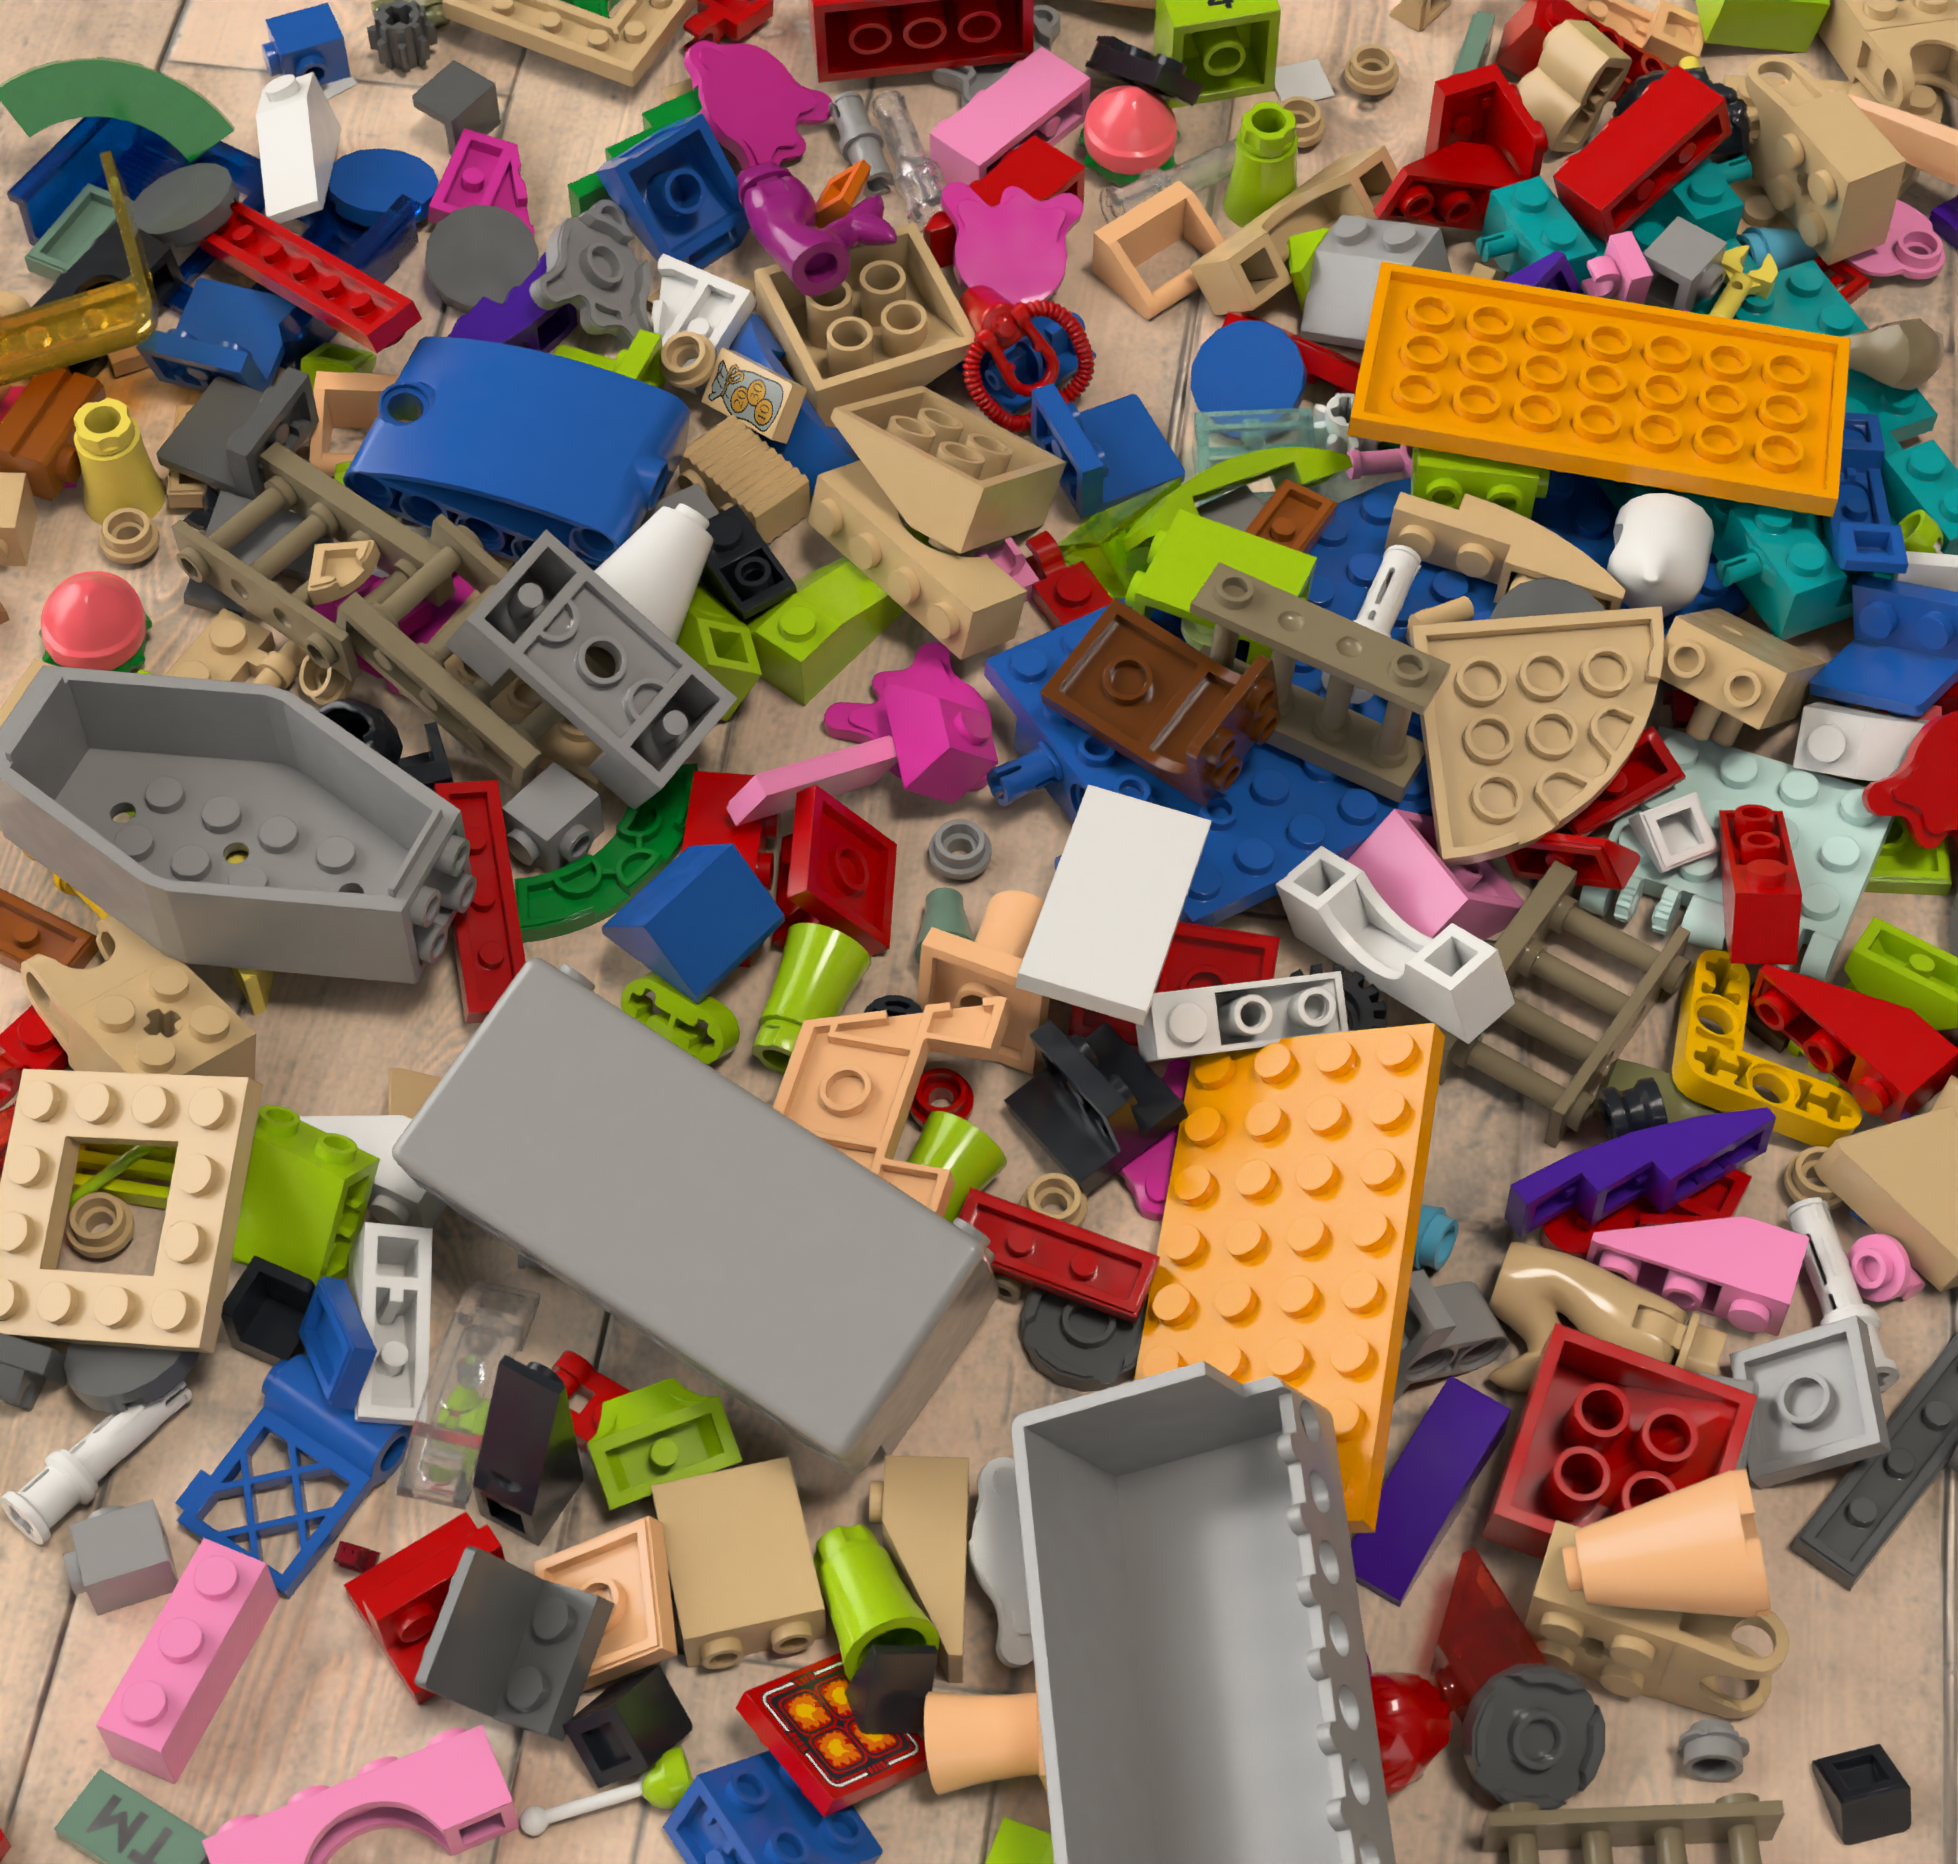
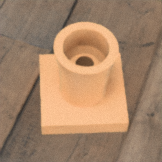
[916,890,1050,1074]
[924,1674,1047,1795]

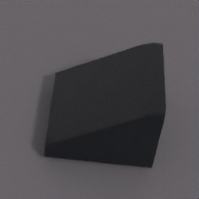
[845,1645,939,1734]
[1812,1744,1911,1845]

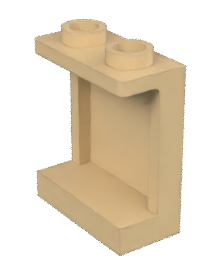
[651,1456,827,1669]

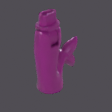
[737,161,897,297]

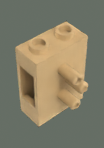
[1660,608,1826,747]

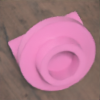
[1847,1233,1925,1302]

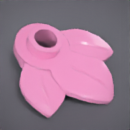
[1847,199,1945,280]

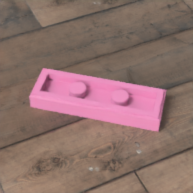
[726,735,898,826]

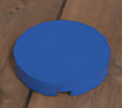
[326,148,439,229]
[1190,320,1307,437]

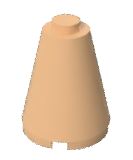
[1562,1469,1771,1618]

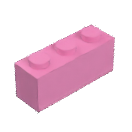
[929,46,1091,185]
[96,1538,280,1785]

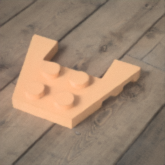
[773,996,1012,1218]

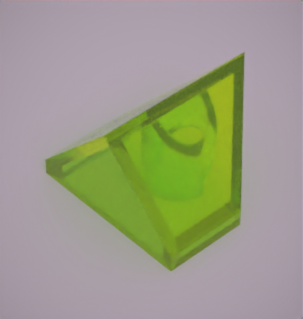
[1057,477,1181,600]

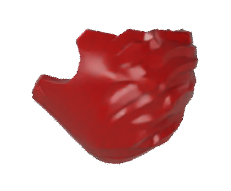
[1371,1672,1452,1796]

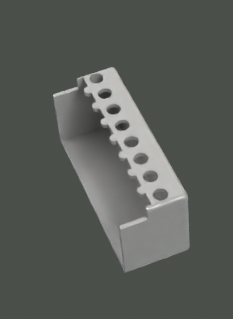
[392,958,999,1474]
[1011,1361,1396,1864]

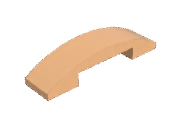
[1522,0,1705,65]

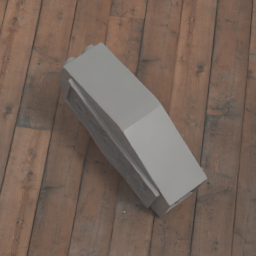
[0,665,477,984]

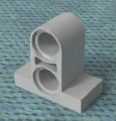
[1393,1270,1509,1404]

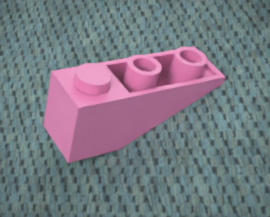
[1586,1216,1810,1336]

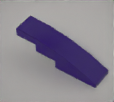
[1504,1107,1776,1238]

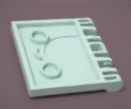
[1579,726,1895,982]

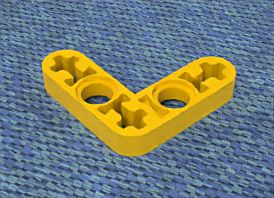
[1672,949,1862,1148]

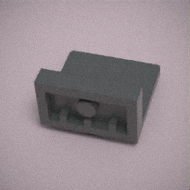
[156,367,319,500]
[415,1546,615,1742]

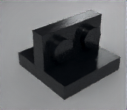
[1004,1020,1189,1195]

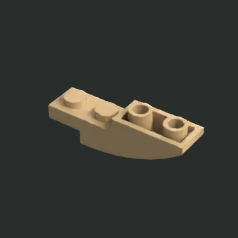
[1384,492,1626,611]

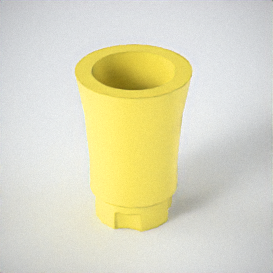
[74,398,166,525]

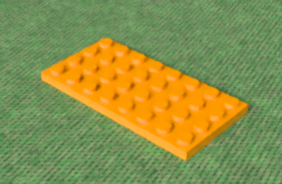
[1347,261,1851,517]
[1134,1023,1445,1533]

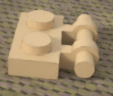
[164,608,307,690]

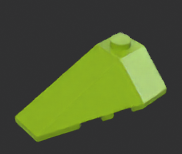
[740,525,958,706]

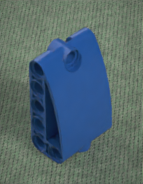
[343,336,690,571]

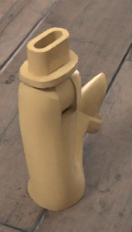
[1489,1242,1727,1393]

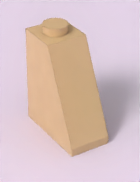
[1813,1105,1958,1292]

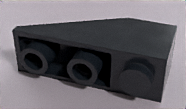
[473,1355,584,1547]

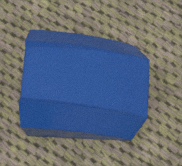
[596,113,751,270]

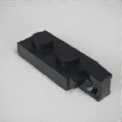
[1085,36,1203,106]

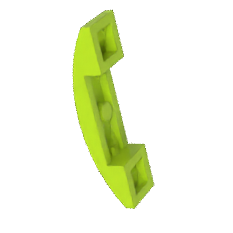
[1123,446,1353,552]

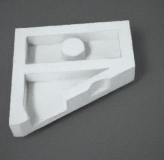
[651,253,758,396]

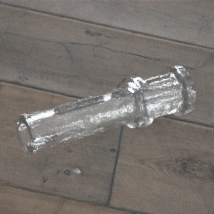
[871,90,944,233]
[1099,137,1236,224]

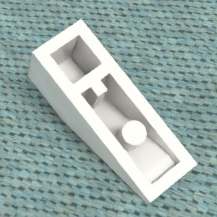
[256,72,342,224]
[1793,701,1930,781]
[348,1222,433,1427]

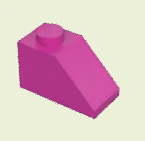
[883,683,999,804]

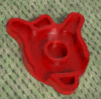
[1862,710,1958,854]

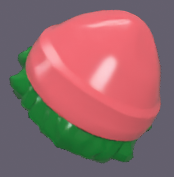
[1078,85,1180,189]
[39,571,152,673]

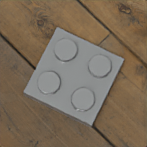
[1729,1315,1891,1488]

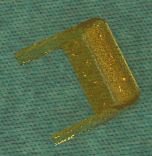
[0,150,159,386]

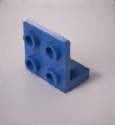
[136,278,302,392]
[1031,383,1185,519]
[1809,574,1958,717]
[663,1750,883,1864]

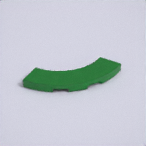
[0,57,235,163]
[514,763,698,943]

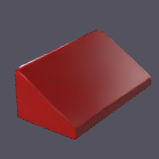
[1564,726,1686,836]
[1504,833,1640,890]

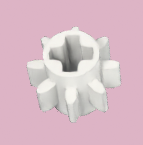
[1309,393,1379,454]

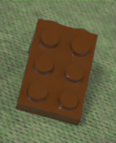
[1040,598,1281,807]

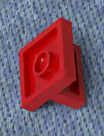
[772,784,897,957]
[344,1511,506,1706]

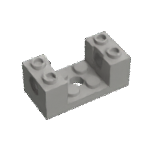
[444,529,738,810]

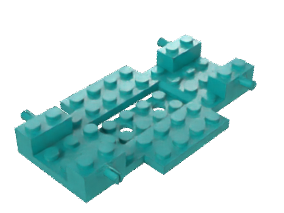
[1476,155,1958,641]

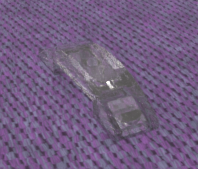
[397,1279,540,1510]

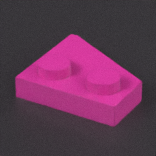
[428,128,535,237]

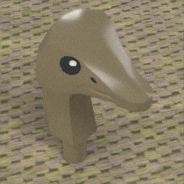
[1839,318,1944,390]

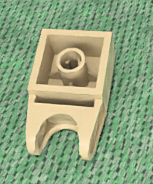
[1817,0,1958,110]
[1745,55,1907,265]
[20,915,256,1080]
[1516,1520,1790,1719]

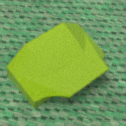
[1844,916,1958,1030]
[586,1377,743,1511]

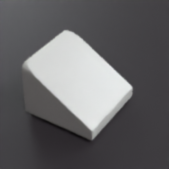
[1628,792,1720,873]

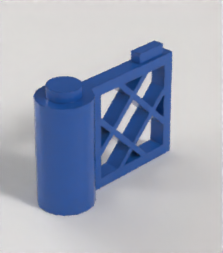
[175,1354,416,1599]

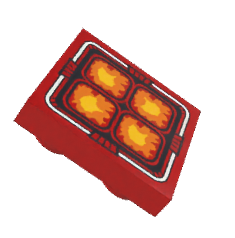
[736,1652,928,1817]

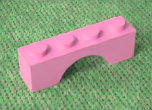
[202,1725,520,1864]

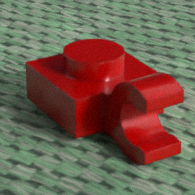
[683,0,774,52]
[1025,531,1113,629]
[0,1005,69,1108]

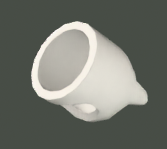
[1607,493,1714,618]

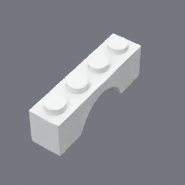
[1275,846,1515,1044]

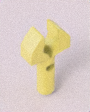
[1709,245,1778,319]

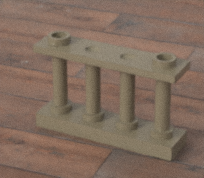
[171,441,456,681]
[336,513,616,793]
[1190,562,1451,803]
[1436,860,1691,1148]
[1479,1793,1784,1864]

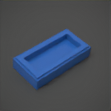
[298,1276,377,1410]

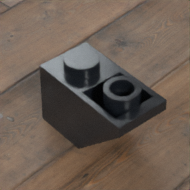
[700,504,797,620]

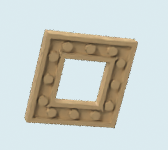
[442,0,697,88]
[0,1069,263,1353]

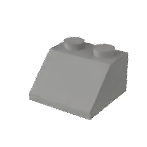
[1300,215,1452,349]

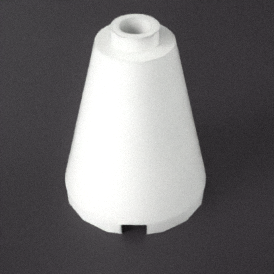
[594,503,714,643]

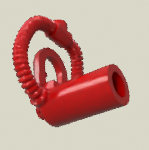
[959,285,1095,433]

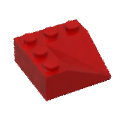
[1480,1323,1757,1561]

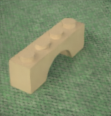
[1189,145,1399,316]
[808,460,1027,660]

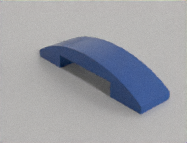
[728,314,860,496]
[1822,412,1908,574]

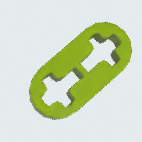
[621,971,740,1064]

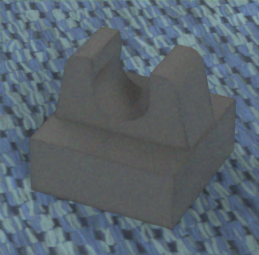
[0,1333,67,1411]

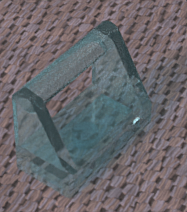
[1192,408,1318,506]

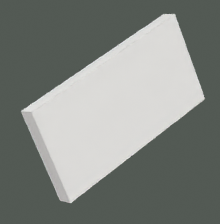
[1015,784,1211,1026]

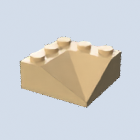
[754,222,975,428]
[830,385,1067,555]

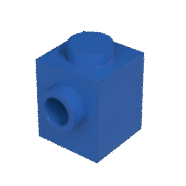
[261,2,351,86]

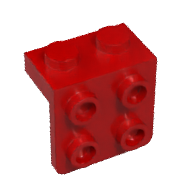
[1424,63,1548,181]

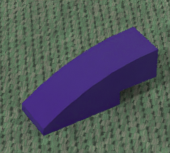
[1351,1375,1511,1607]

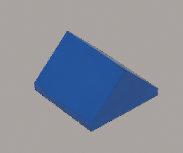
[602,843,785,1005]

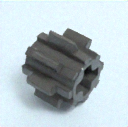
[367,0,438,73]

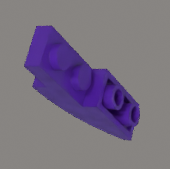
[447,252,578,353]

